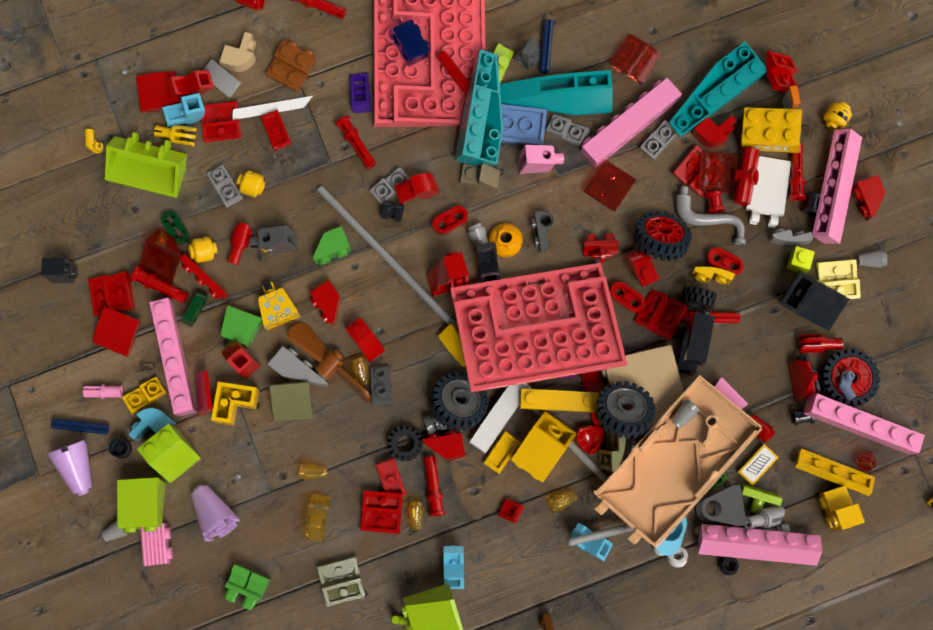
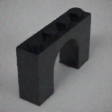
[676,311,715,375]

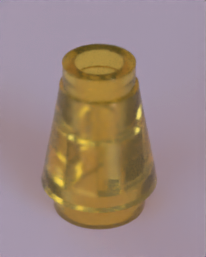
[349,357,370,386]
[299,462,327,481]
[547,490,578,513]
[406,500,425,530]

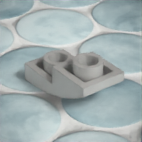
[203,59,241,98]
[546,114,590,147]
[640,120,678,160]
[206,164,243,208]
[370,167,410,205]
[769,229,813,246]

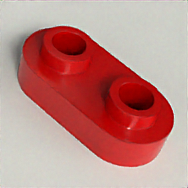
[433,206,468,235]
[707,247,744,276]
[610,282,645,313]

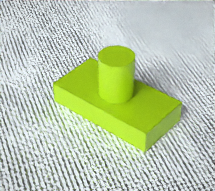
[492,43,514,83]
[741,483,783,513]

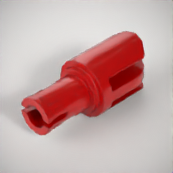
[227,223,252,265]
[798,334,843,353]

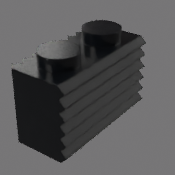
[41,257,78,284]

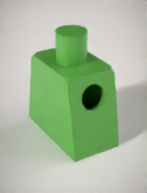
[221,306,263,348]

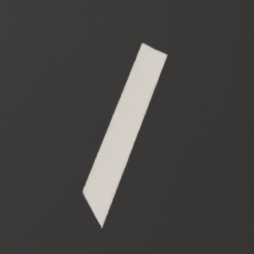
[232,96,313,120]

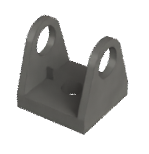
[695,485,747,527]

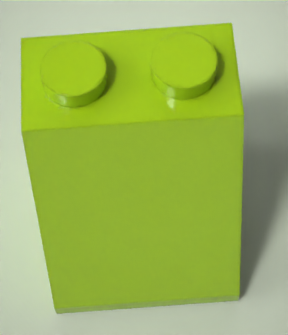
[137,424,201,483]
[117,478,166,533]
[401,583,463,630]

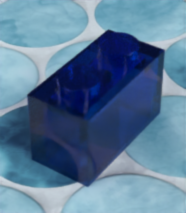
[390,19,430,67]

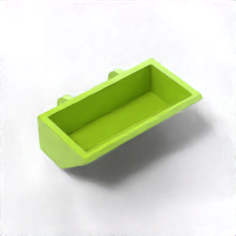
[105,132,187,198]

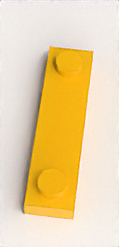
[520,389,599,413]
[795,448,875,496]

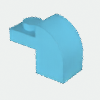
[162,93,205,127]
[128,408,176,442]
[570,523,613,561]
[443,545,464,589]

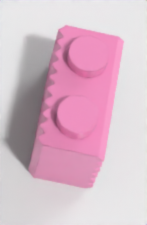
[140,523,173,566]

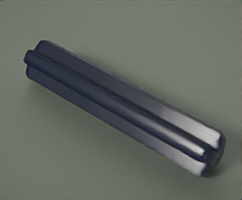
[540,19,554,73]
[51,418,110,435]

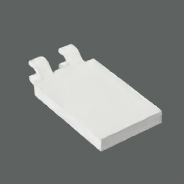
[745,156,791,228]

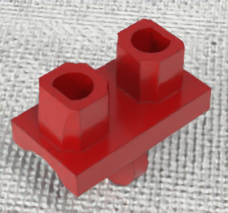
[583,233,619,264]

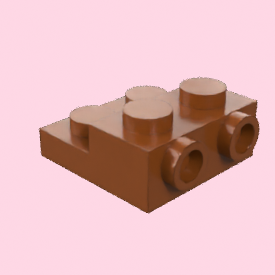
[265,40,317,93]

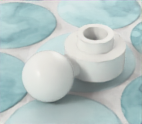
[653,546,688,567]

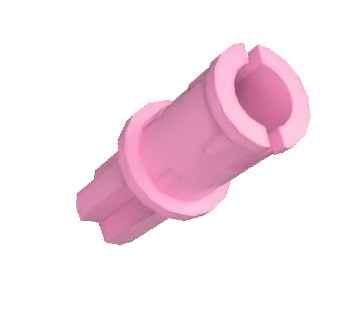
[83,384,123,399]

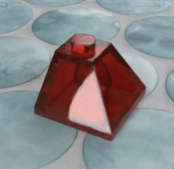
[139,229,181,285]

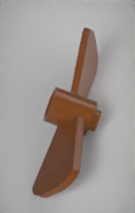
[287,323,371,403]

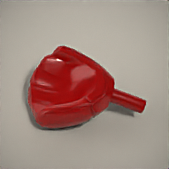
[576,425,605,455]

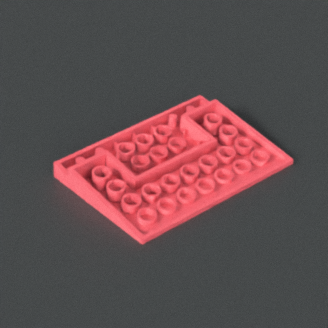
[373,0,485,127]
[450,263,627,392]

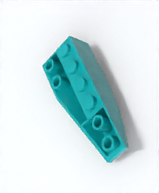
[669,42,767,138]
[455,49,503,165]
[500,70,612,116]

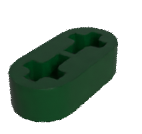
[161,211,190,245]
[182,291,208,327]

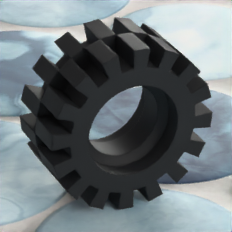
[680,285,717,311]
[387,425,423,462]

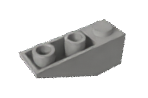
[268,346,329,387]

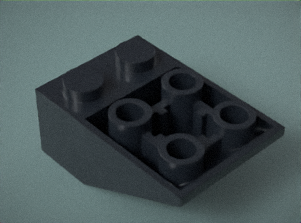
[779,269,850,331]

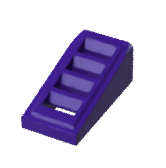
[350,73,371,113]

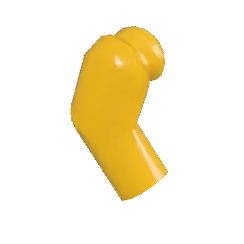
[84,129,104,153]

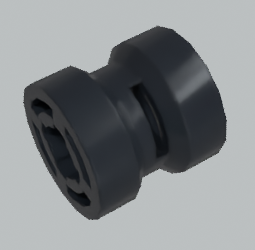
[381,200,404,223]
[109,438,132,459]

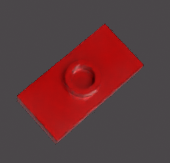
[260,110,292,151]
[375,457,407,496]

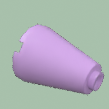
[48,439,92,496]
[191,485,240,542]

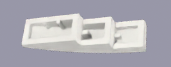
[469,383,531,453]

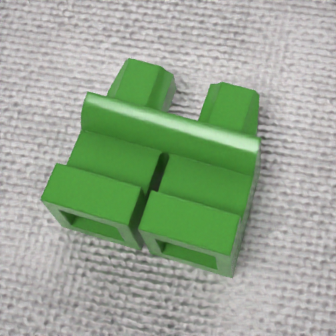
[224,564,271,610]

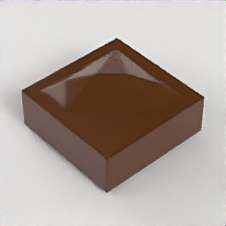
[540,613,554,630]

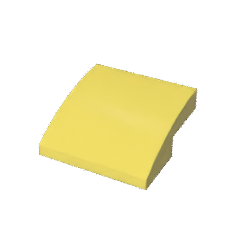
[817,259,861,299]

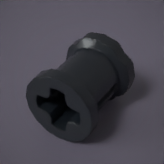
[802,193,821,216]
[791,409,815,426]

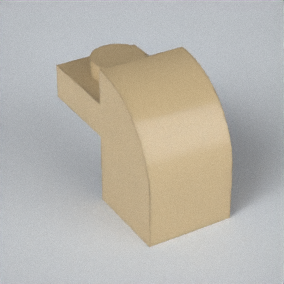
[220,32,256,72]

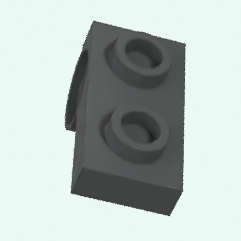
[514,37,540,70]
[531,211,554,253]
[370,366,393,406]

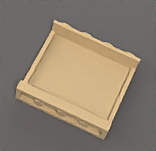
[601,345,684,431]

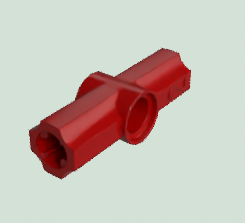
[733,147,760,206]

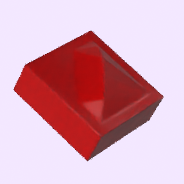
[498,498,524,524]

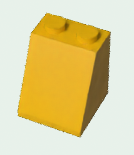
[511,411,577,483]

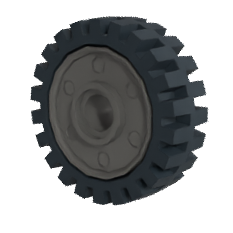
[429,372,489,431]
[595,381,656,439]

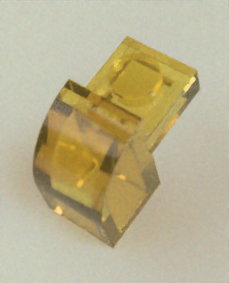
[305,494,332,542]

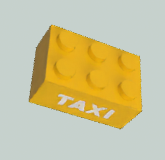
[742,108,802,153]

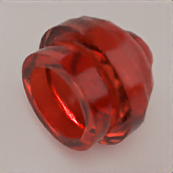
[857,451,877,472]

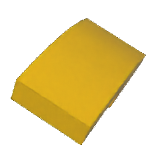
[691,267,735,285]
[438,324,465,367]
[122,377,166,415]

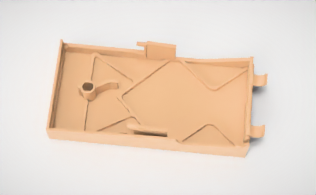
[594,375,762,549]

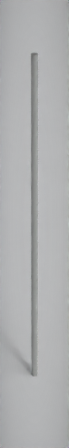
[317,186,609,483]

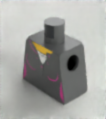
[250,225,297,254]

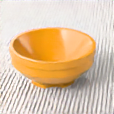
[488,223,523,258]

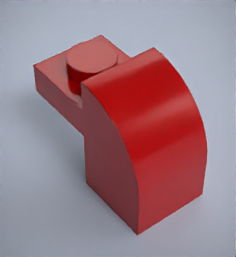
[167,70,214,97]
[692,116,737,148]
[394,173,441,204]
[623,248,660,288]

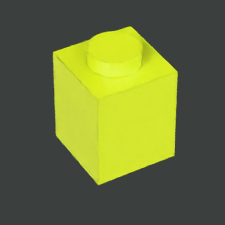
[786,246,815,273]

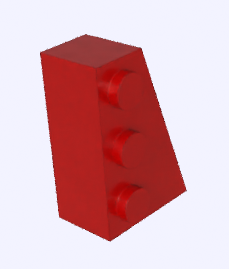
[426,251,469,297]

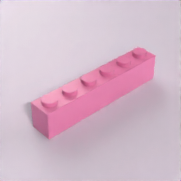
[581,78,682,168]
[812,129,862,244]
[149,298,197,417]
[803,394,925,455]
[698,524,822,566]

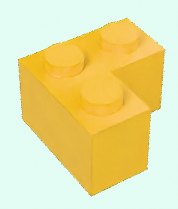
[211,382,260,426]
[818,486,865,532]

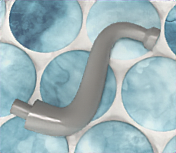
[676,186,746,245]

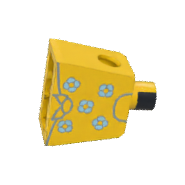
[258,282,301,331]

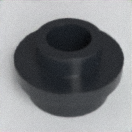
[719,557,739,576]

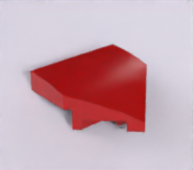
[788,360,818,402]

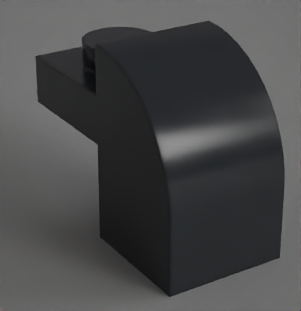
[476,242,501,283]

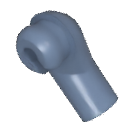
[839,371,856,401]

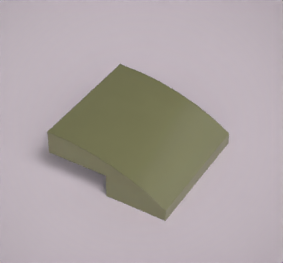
[270,381,313,422]
[598,430,626,472]
[317,555,365,607]

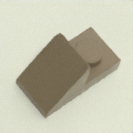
[460,163,500,190]

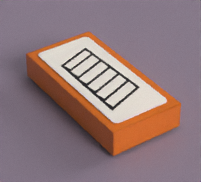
[782,86,801,109]

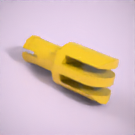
[154,125,197,146]

